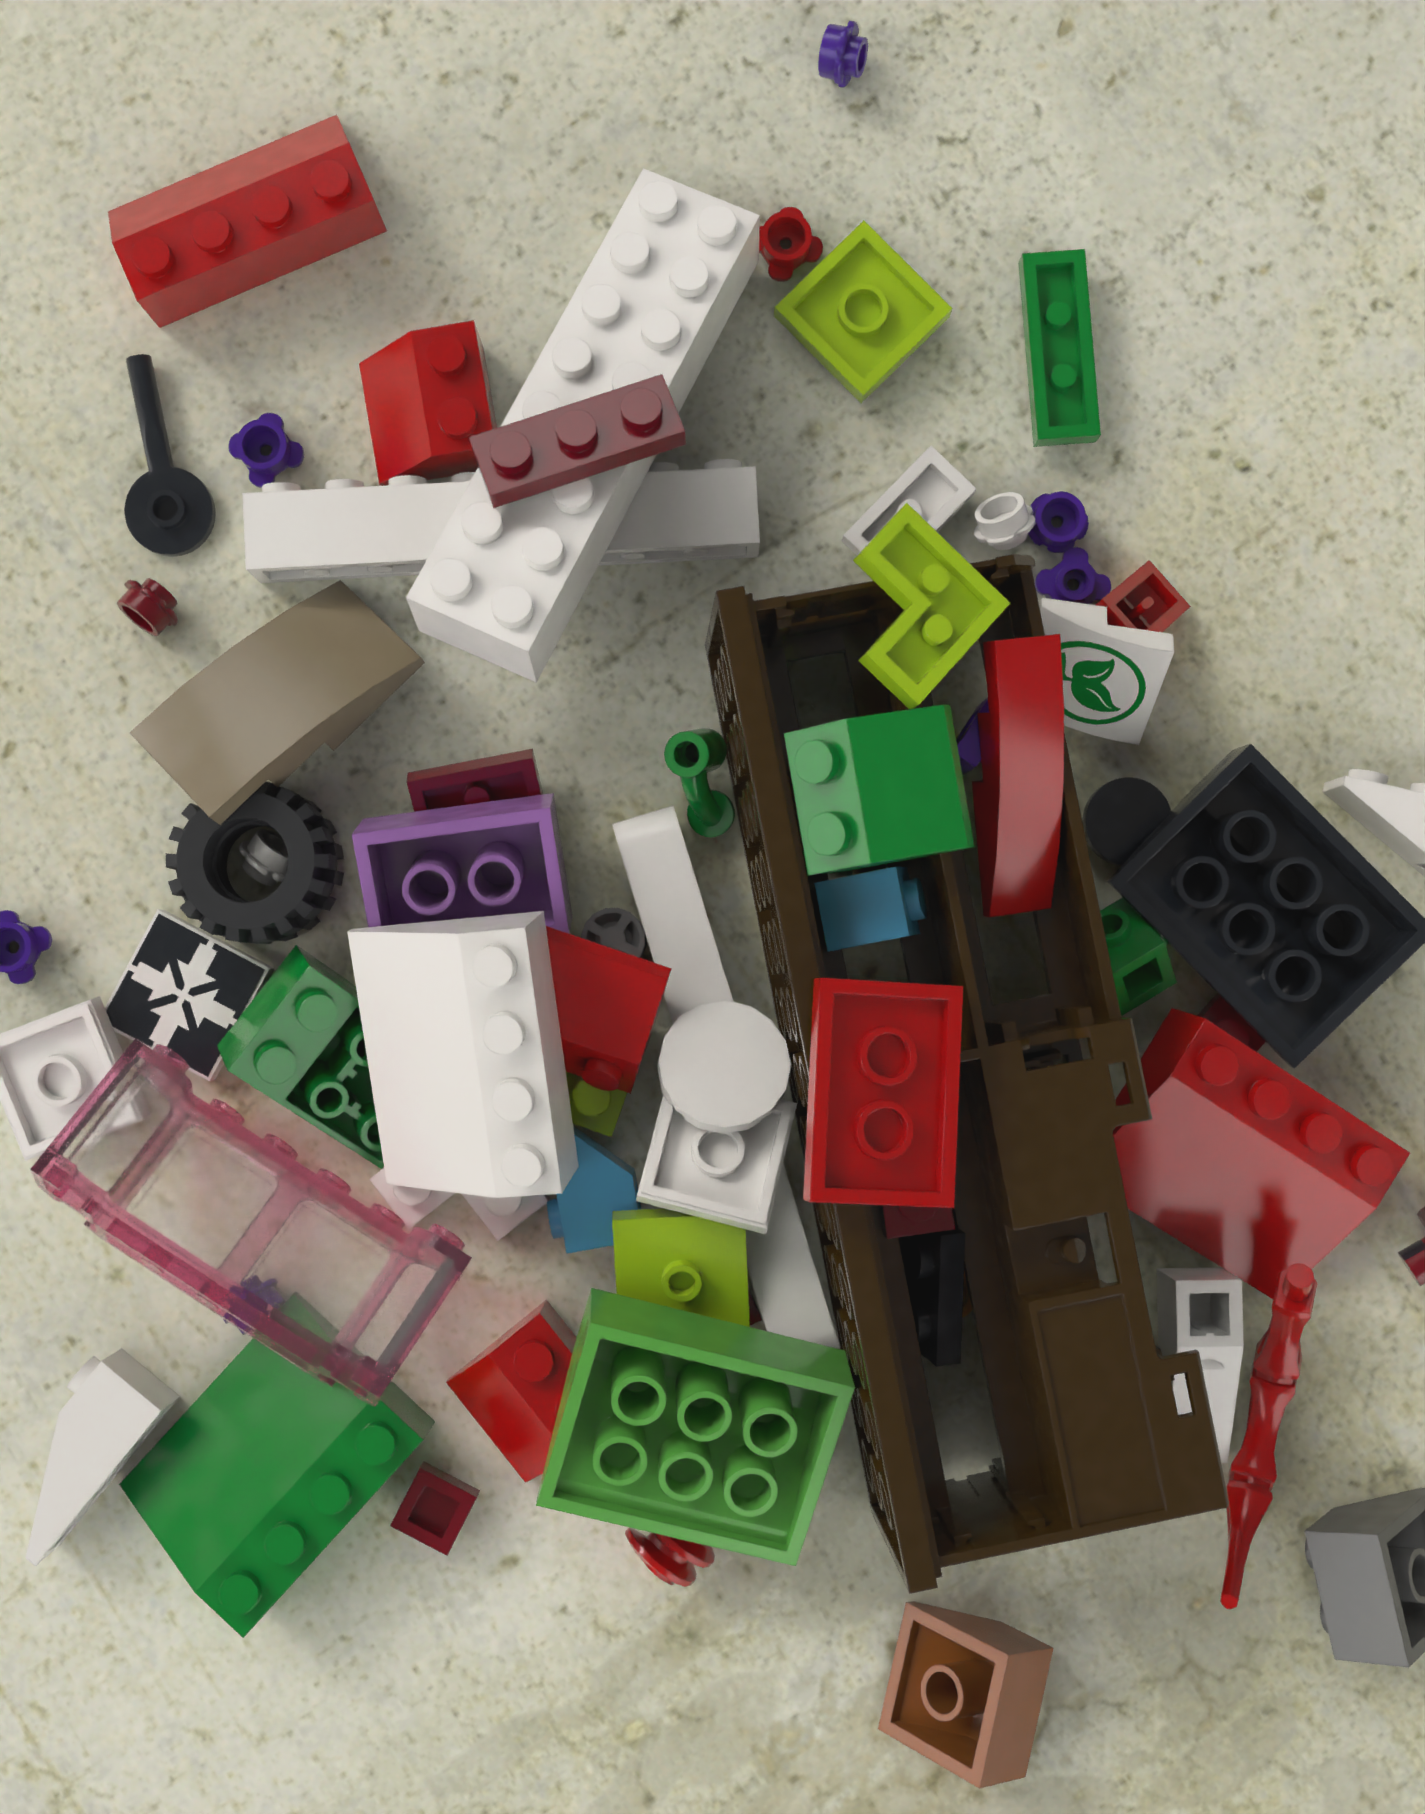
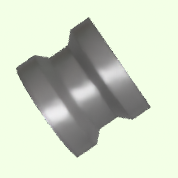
[581,908,646,958]

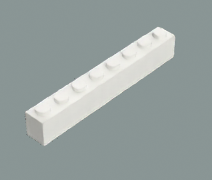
[242,459,760,583]

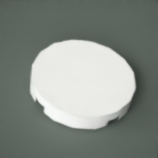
[657,1000,791,1134]

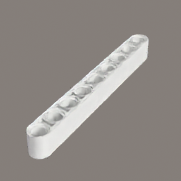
[612,805,840,1349]

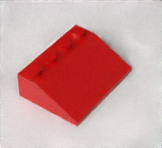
[1113,1008,1410,1299]

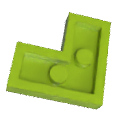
[853,503,1010,709]

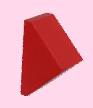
[1096,560,1191,633]

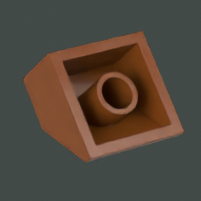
[878,1601,1054,1789]

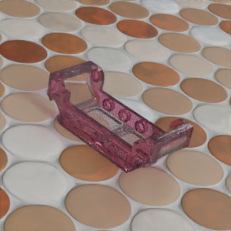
[30,1039,472,1407]

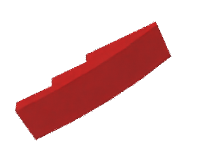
[972,634,1064,917]

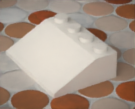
[347,911,579,1198]

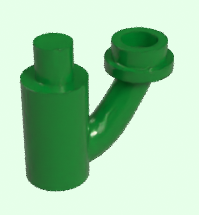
[664,728,735,838]

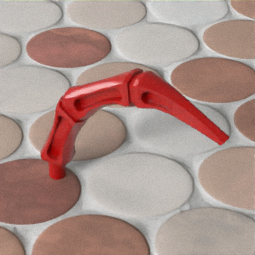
[1220,1263,1317,1609]

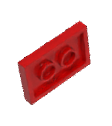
[803,978,963,1208]

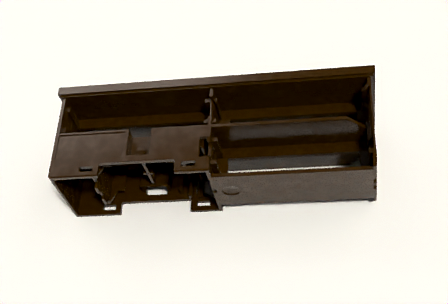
[705,554,1229,1594]

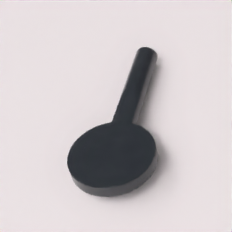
[124,354,216,557]
[1082,777,1171,866]

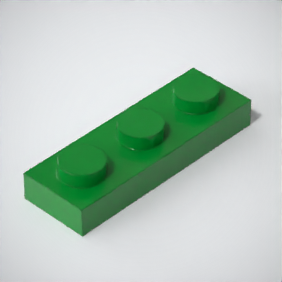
[1018,249,1101,447]

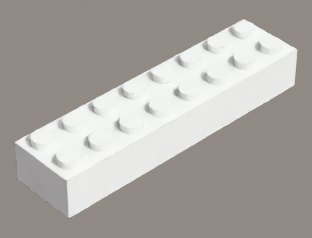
[406,168,760,683]

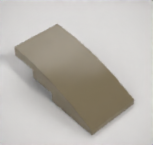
[130,580,425,825]

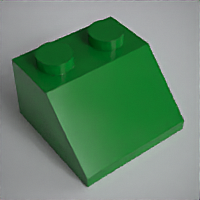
[784,705,975,875]

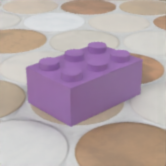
[352,793,572,934]

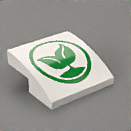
[1039,598,1174,745]

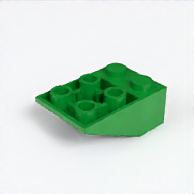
[217,945,384,1169]

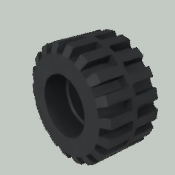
[166,781,344,944]

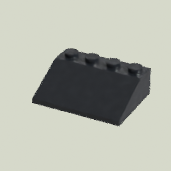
[1107,744,1425,1069]

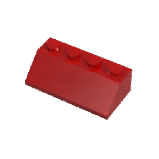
[108,114,387,328]

